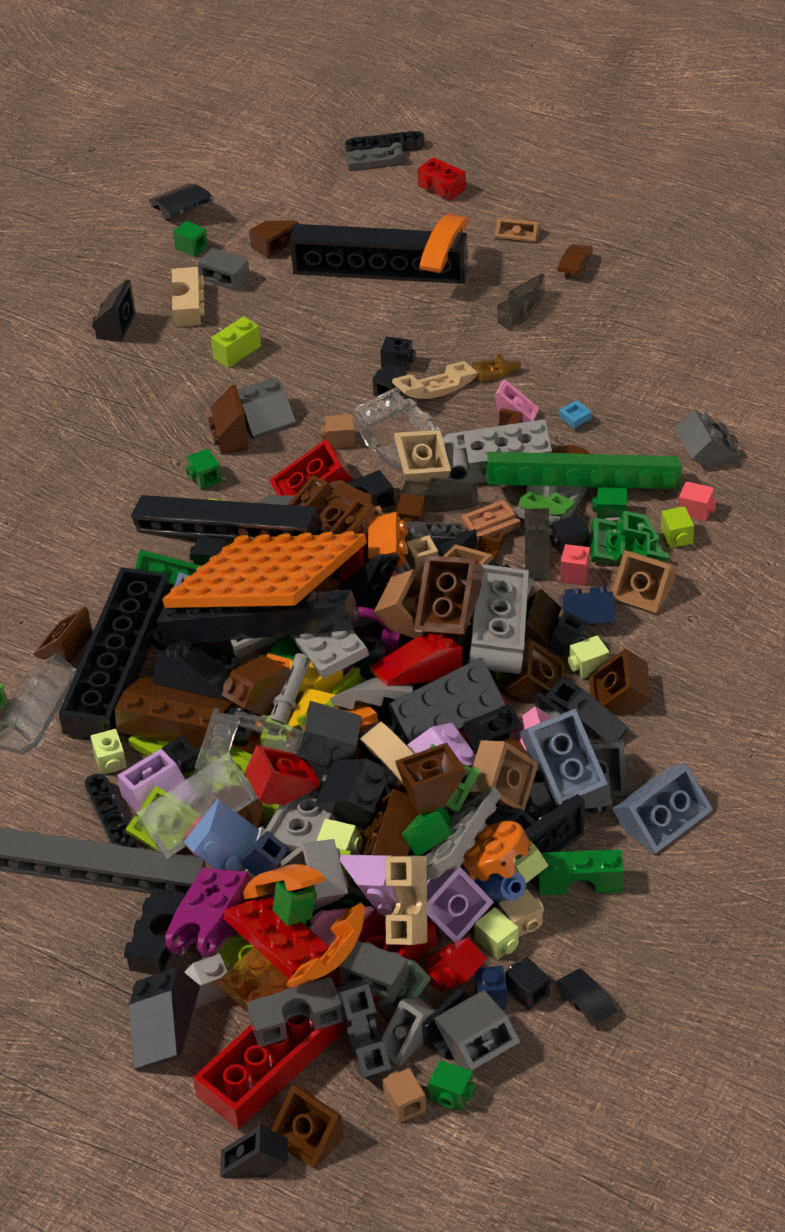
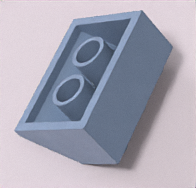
[612,764,713,854]

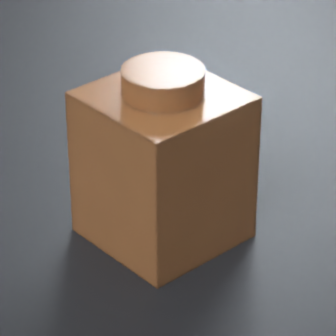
[321,414,355,448]
[383,1068,426,1123]

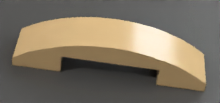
[392,361,478,399]
[360,722,414,785]

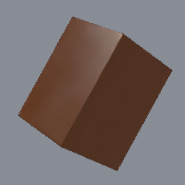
[33,607,93,668]
[271,1084,344,1168]

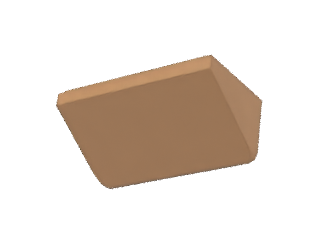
[494,217,541,243]

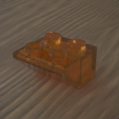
[216,947,289,1013]

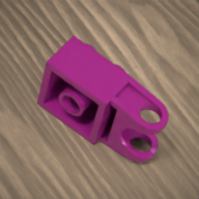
[165,868,256,958]

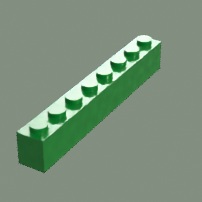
[486,452,682,489]

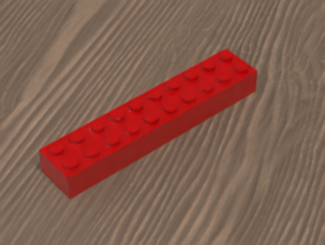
[193,910,437,1130]

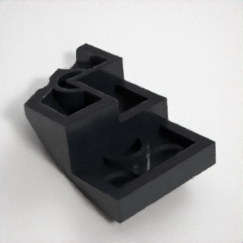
[148,183,214,220]

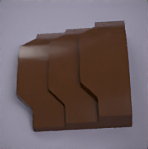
[288,475,375,535]

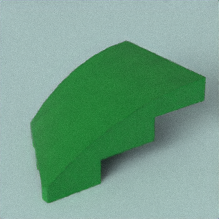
[591,510,669,565]

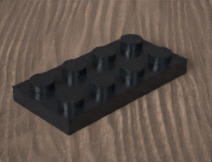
[388,657,506,744]

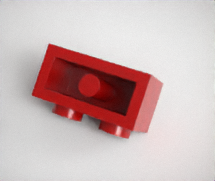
[417,157,466,201]
[423,937,487,992]

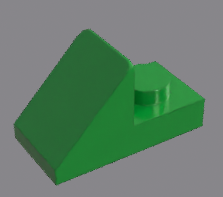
[401,807,453,856]

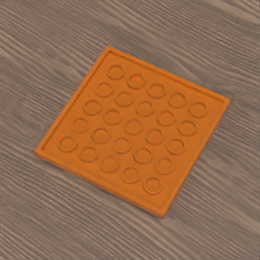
[162,531,367,608]

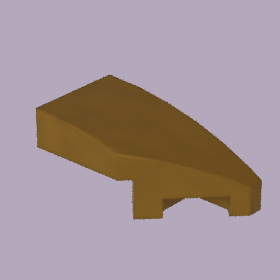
[472,353,521,383]

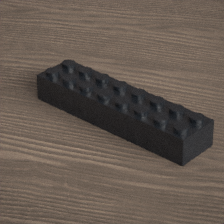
[290,224,468,284]
[58,567,171,738]

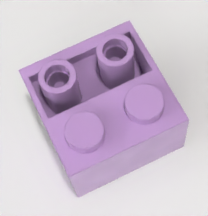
[117,749,195,812]

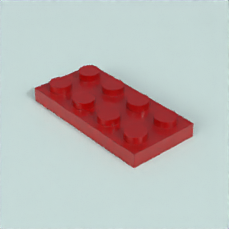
[223,894,329,980]

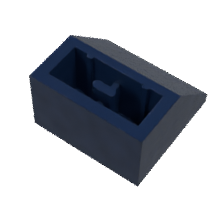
[559,587,615,624]

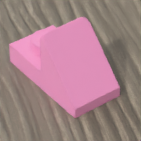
[495,379,539,422]

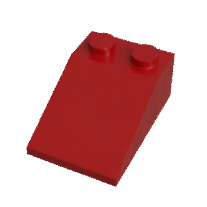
[269,439,354,496]
[370,633,462,686]

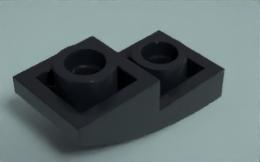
[556,968,618,1027]

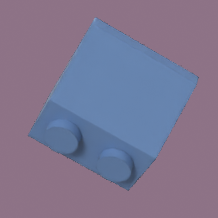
[184,798,259,871]

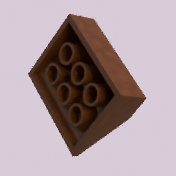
[115,676,238,752]

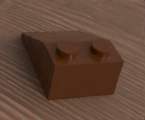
[414,555,484,636]

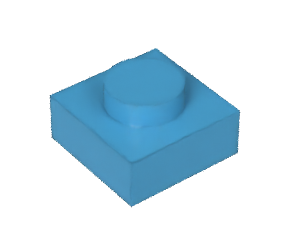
[559,400,592,429]

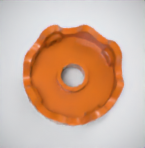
[462,821,532,881]

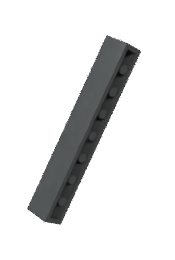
[0,828,206,895]

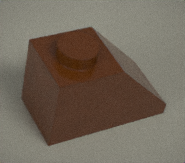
[249,220,298,258]

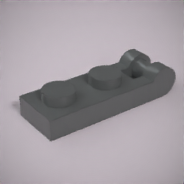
[346,142,406,171]

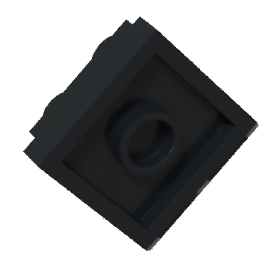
[485,793,585,853]

